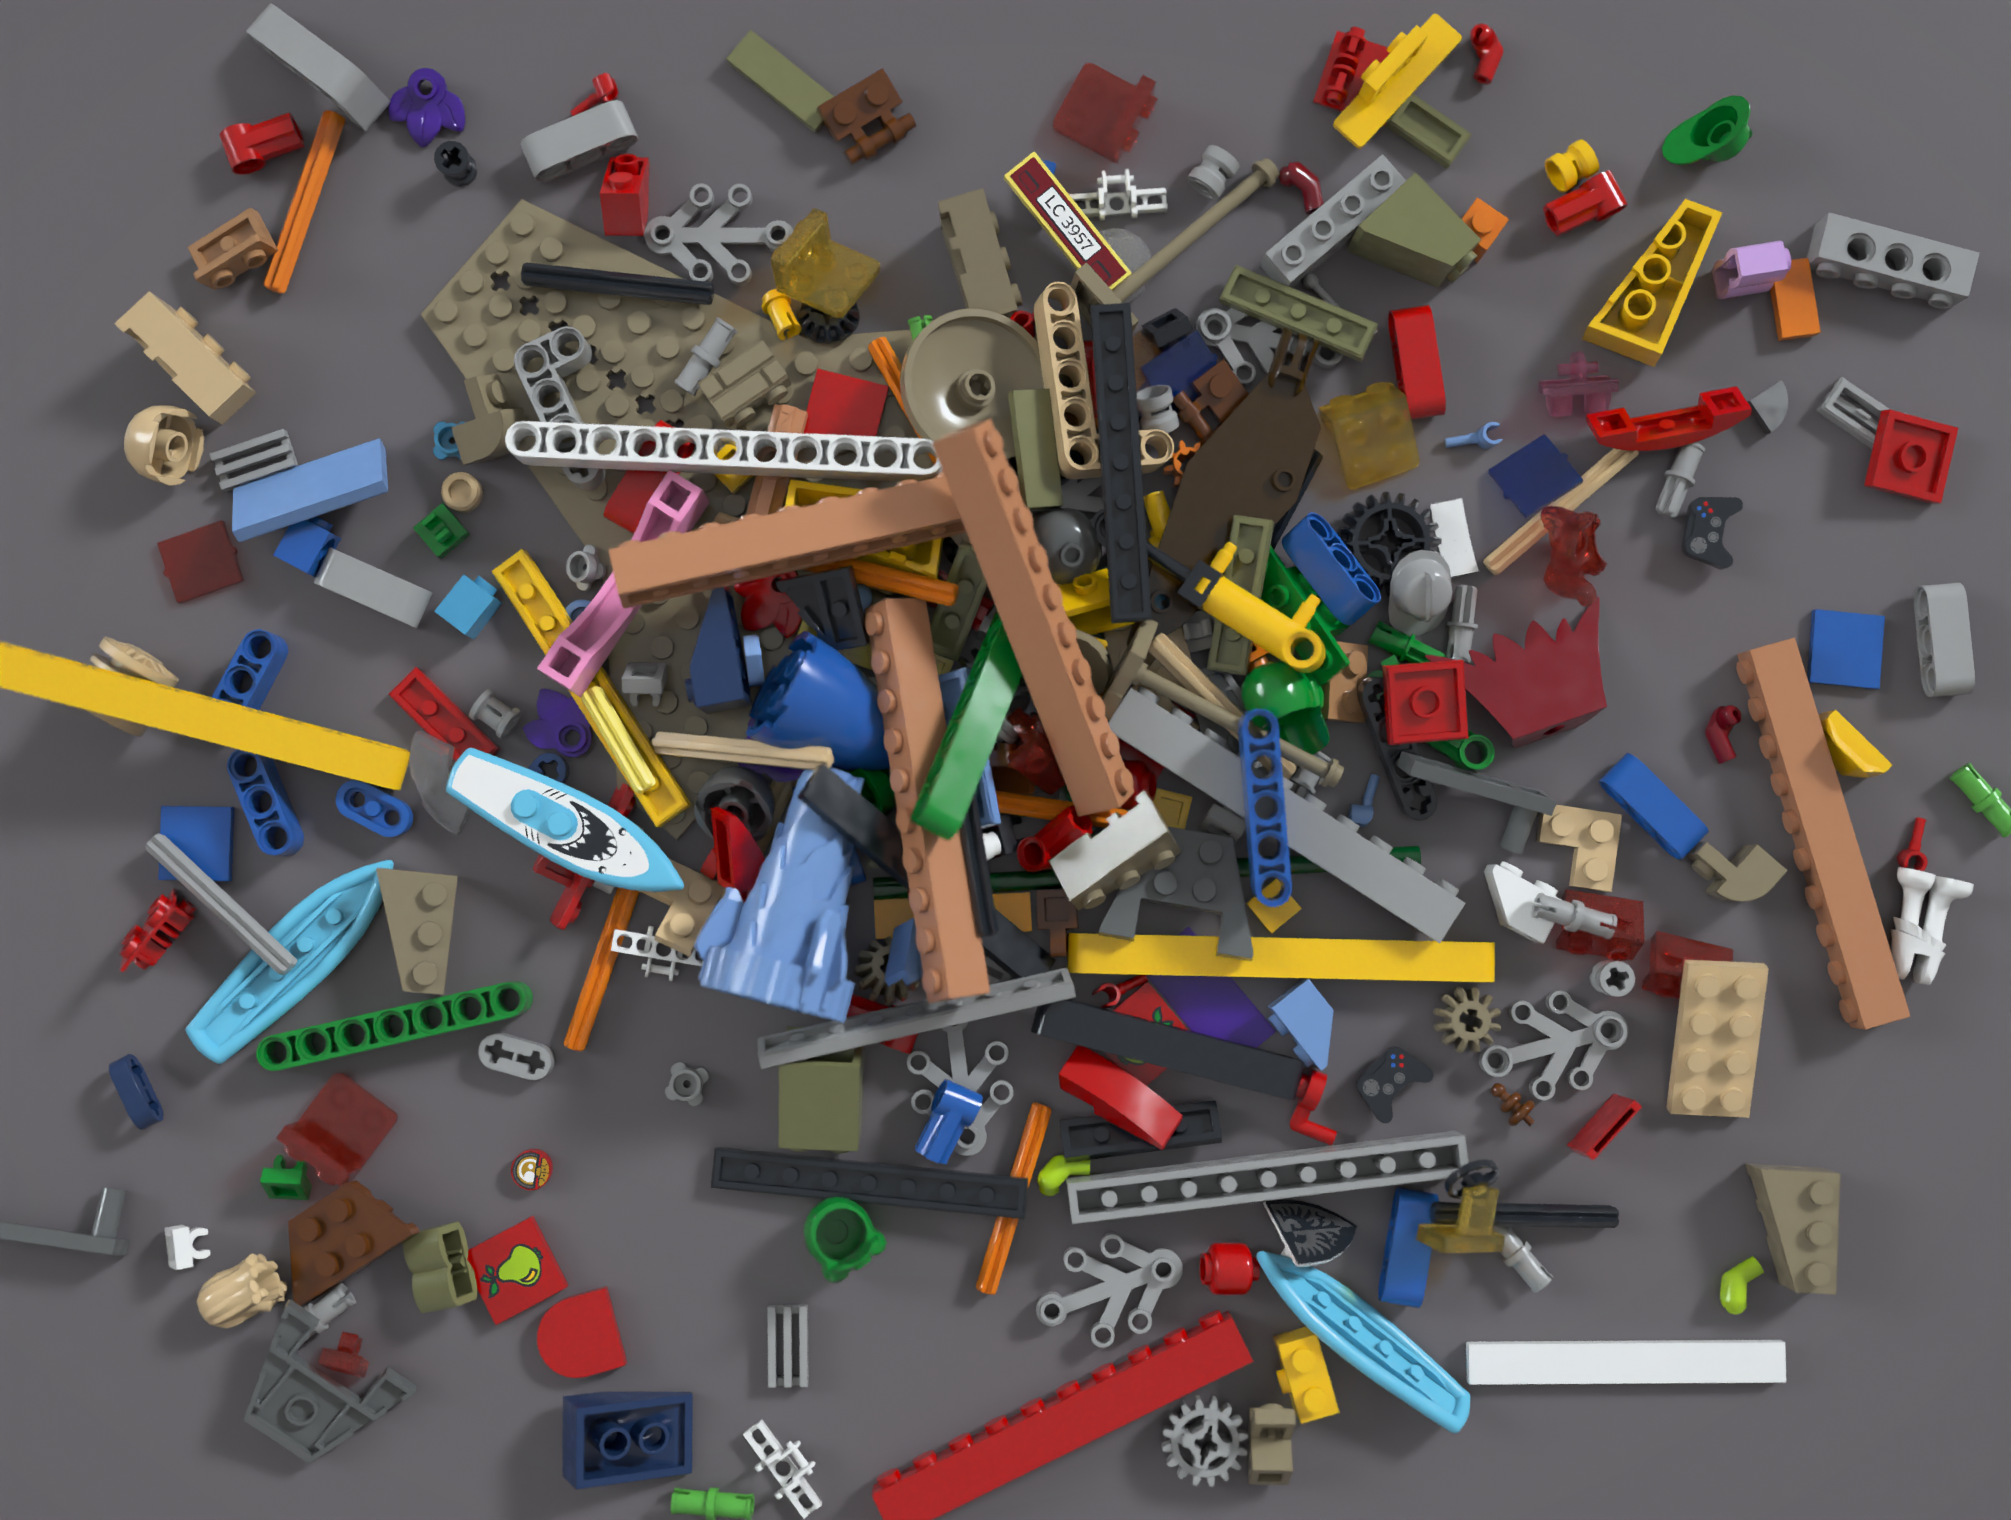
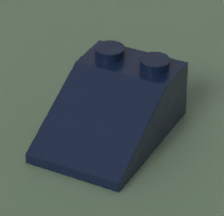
[685,586,753,714]
[562,1392,693,1490]

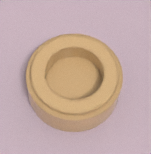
[441,472,483,513]

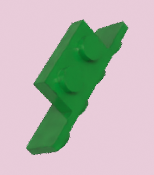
[1261,545,1350,685]

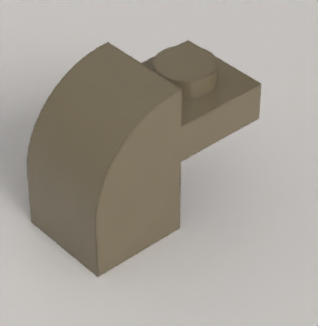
[451,374,525,465]
[1686,842,1787,901]
[1247,1404,1296,1485]

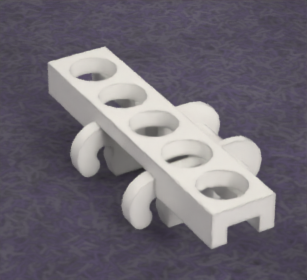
[1069,169,1167,221]
[611,926,703,981]
[743,1419,822,1519]

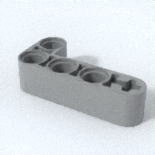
[245,3,390,131]
[514,326,606,491]

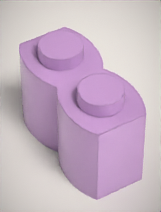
[1712,241,1791,299]

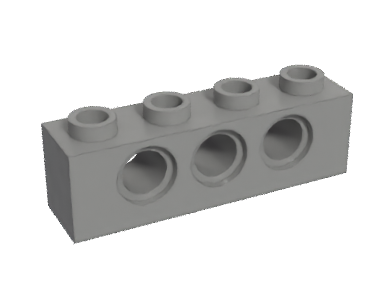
[1260,154,1406,288]
[1807,212,1980,309]

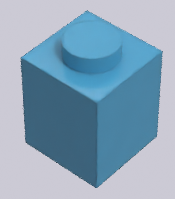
[435,574,503,639]

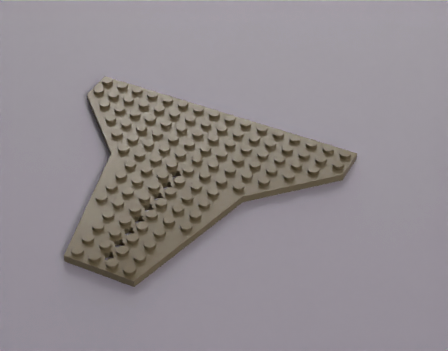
[421,199,1073,840]

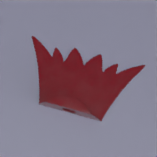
[1425,597,1607,748]

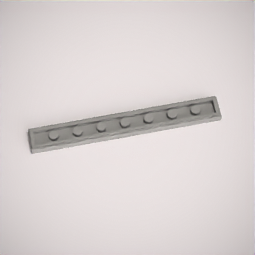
[757,968,1076,1069]

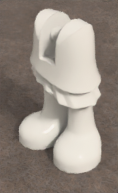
[1891,867,1974,985]

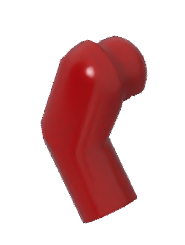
[1470,23,1503,84]

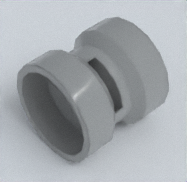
[1187,145,1240,200]
[1137,385,1179,433]

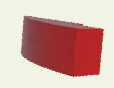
[711,807,765,903]
[1058,1045,1182,1150]

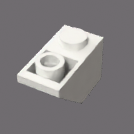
[1484,861,1561,944]

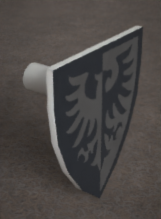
[1263,1200,1357,1267]

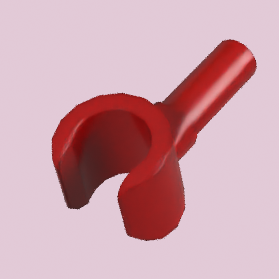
[570,73,618,116]
[1010,304,1051,338]
[1897,817,1928,871]
[1092,975,1148,1009]

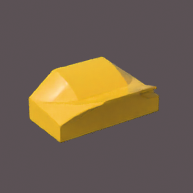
[1819,710,1892,778]

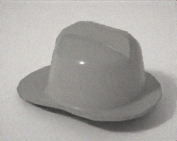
[1388,550,1453,636]

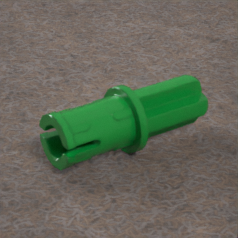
[1368,620,1446,663]

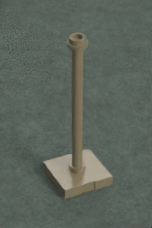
[1070,158,1279,332]
[1102,620,1344,788]

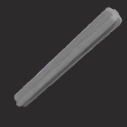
[145,833,297,975]

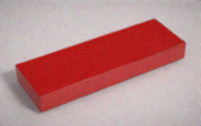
[388,667,501,761]

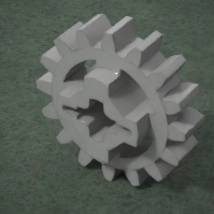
[1161,1395,1248,1487]

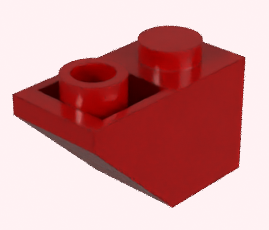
[600,154,649,236]

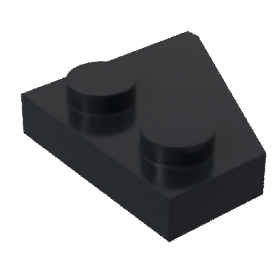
[776,565,870,651]

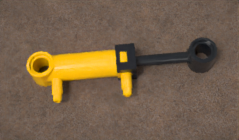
[1091,509,1325,673]

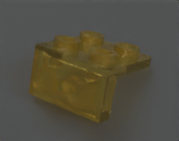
[770,208,881,318]
[1318,382,1420,489]

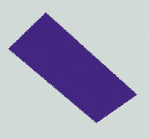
[1146,926,1276,1048]

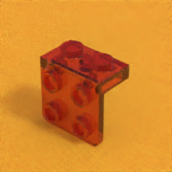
[1053,63,1158,164]
[276,1073,398,1186]

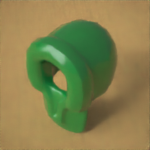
[1241,661,1330,755]
[803,1197,887,1283]

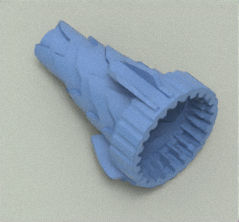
[694,768,865,1023]

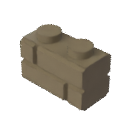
[698,339,791,428]

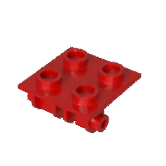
[1313,27,1390,126]
[119,888,197,972]

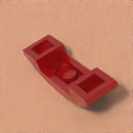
[1586,386,1752,451]

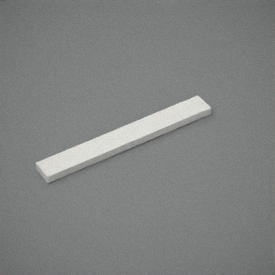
[1466,1340,1786,1385]

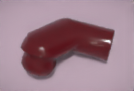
[1279,162,1324,214]
[1705,705,1741,764]

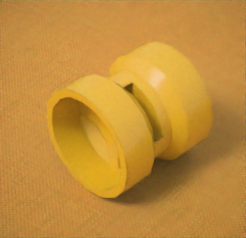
[1545,139,1599,193]

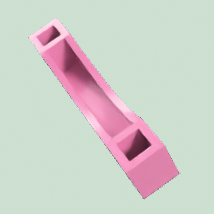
[537,469,710,697]

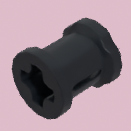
[434,141,477,187]

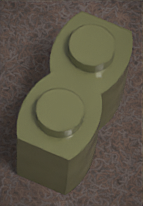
[403,1221,477,1313]

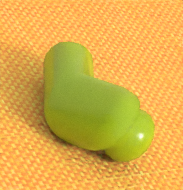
[1037,1155,1090,1196]
[1720,1256,1764,1315]

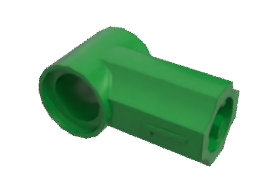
[1424,730,1495,771]

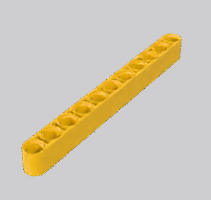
[0,641,412,790]
[1067,933,1495,982]

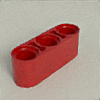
[1388,305,1446,420]
[603,420,695,534]

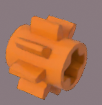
[1163,440,1201,488]

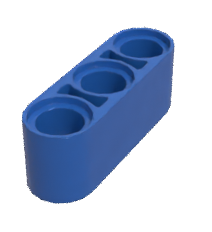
[1281,512,1381,625]
[212,629,288,710]
[227,749,304,856]
[1599,753,1709,861]
[1378,1187,1439,1308]

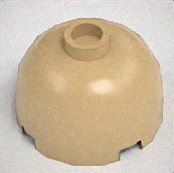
[124,405,204,486]

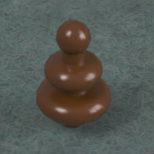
[1491,1083,1535,1127]

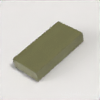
[1386,94,1472,169]

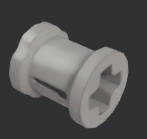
[469,689,522,739]
[1589,960,1635,997]

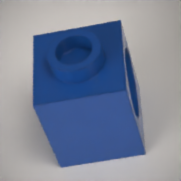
[273,516,341,577]

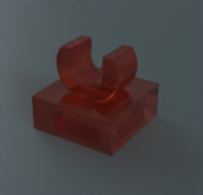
[318,1332,369,1378]

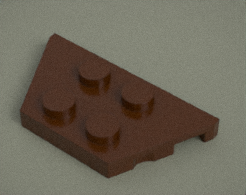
[288,1180,420,1307]

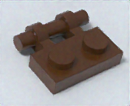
[816,68,917,165]
[1173,359,1249,447]

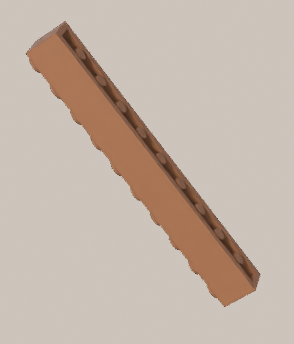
[932,418,1135,817]
[609,472,967,609]
[865,598,990,1003]
[1736,637,1911,1030]

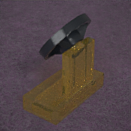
[1416,1159,1505,1253]

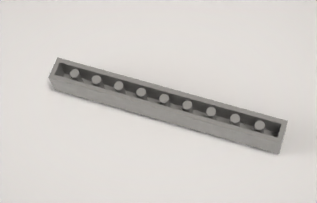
[1107,685,1466,943]
[1066,1131,1470,1224]

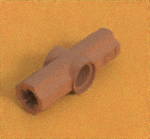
[746,404,808,516]

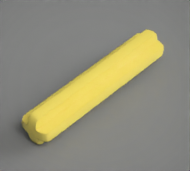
[581,686,656,793]

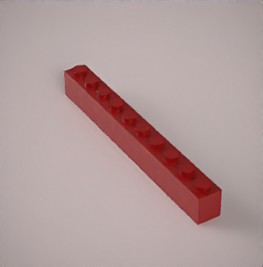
[872,1310,1253,1520]

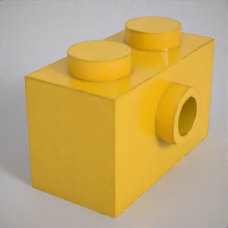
[1057,568,1135,635]
[1273,1326,1339,1424]

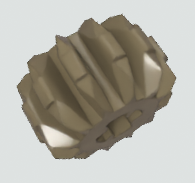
[854,936,919,1005]
[1433,987,1501,1053]

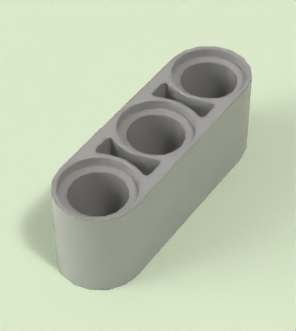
[520,100,638,182]
[313,547,433,628]
[1914,583,1975,697]

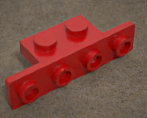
[532,783,635,930]

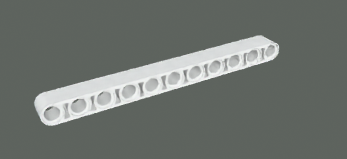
[505,421,943,482]

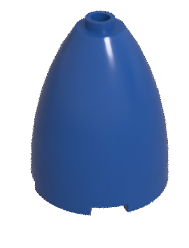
[746,631,890,771]

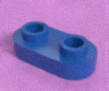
[336,780,413,838]

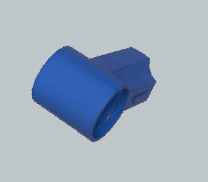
[914,1079,983,1165]

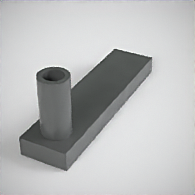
[1397,751,1557,854]
[0,1187,130,1256]

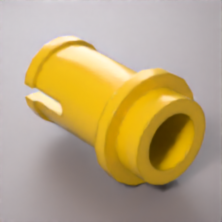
[761,289,801,340]

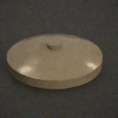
[900,309,1044,461]

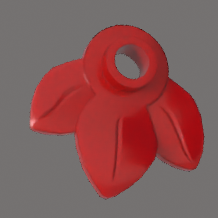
[733,571,802,638]

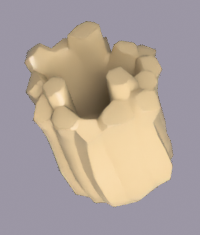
[197,1253,287,1328]

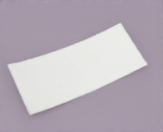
[1430,498,1479,577]

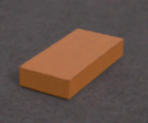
[1770,258,1821,341]

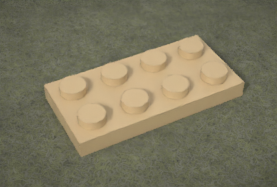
[1666,959,1769,1118]

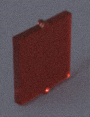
[157,520,244,603]

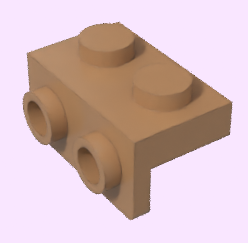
[187,207,278,290]
[1321,641,1368,723]

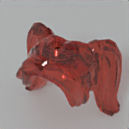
[1540,506,1607,606]

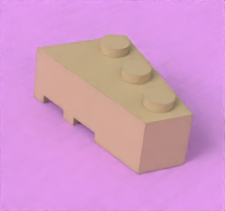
[114,291,256,425]

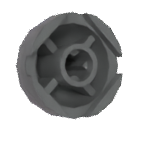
[1033,507,1102,584]
[694,766,775,842]

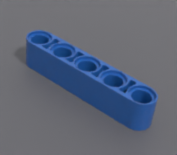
[1238,709,1292,907]

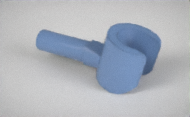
[1445,422,1503,449]
[1348,774,1380,827]

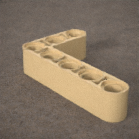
[1034,281,1174,480]

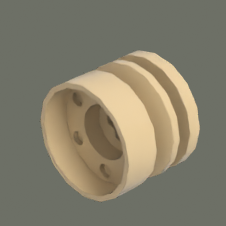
[86,636,179,737]

